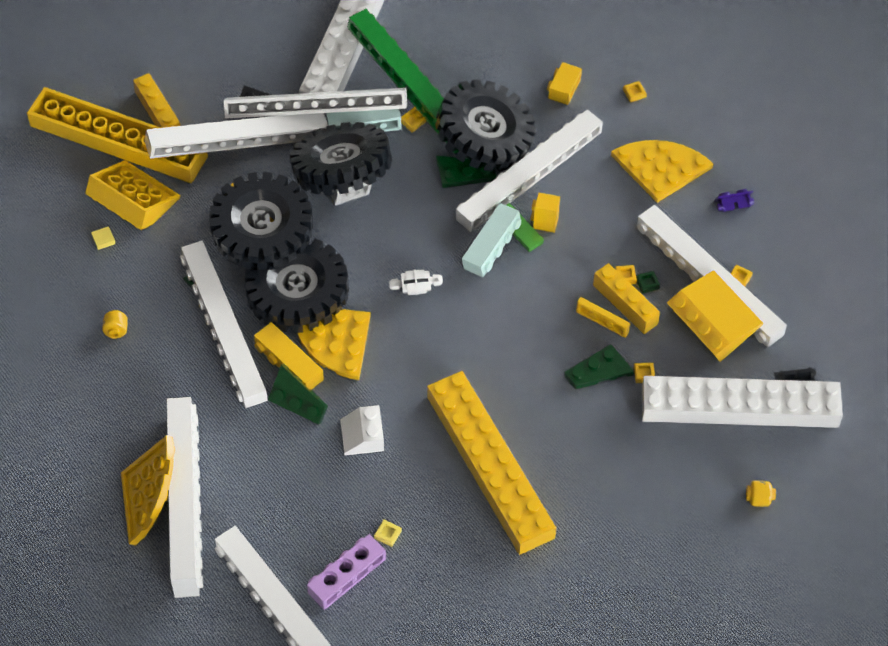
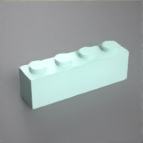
[326,109,401,132]
[462,203,521,277]

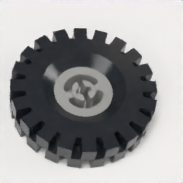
[435,80,536,171]
[290,122,392,195]
[209,172,313,270]
[244,239,349,333]

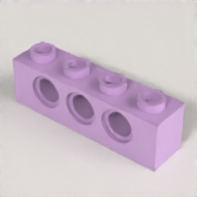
[307,534,386,610]

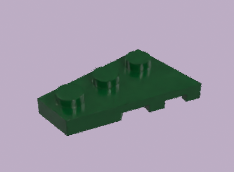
[436,155,496,189]
[564,344,634,390]
[268,364,328,425]

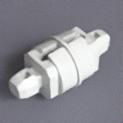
[389,269,443,296]

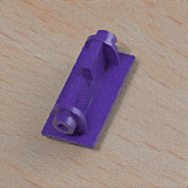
[714,189,754,212]

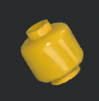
[102,310,128,339]
[746,480,776,507]

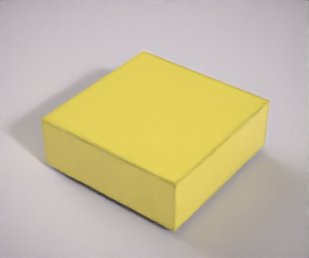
[91,226,116,250]
[374,520,402,547]

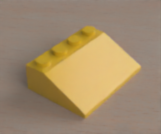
[85,160,181,230]
[667,270,764,362]

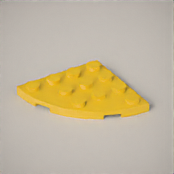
[611,140,714,203]
[297,309,371,380]
[121,435,175,545]

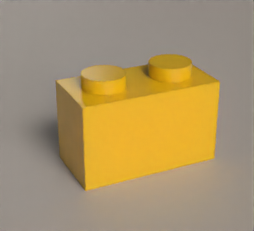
[547,62,582,105]
[531,192,560,233]

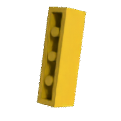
[133,73,181,128]
[593,263,660,334]
[254,322,324,390]

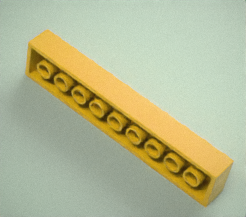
[27,87,208,184]
[427,371,556,555]

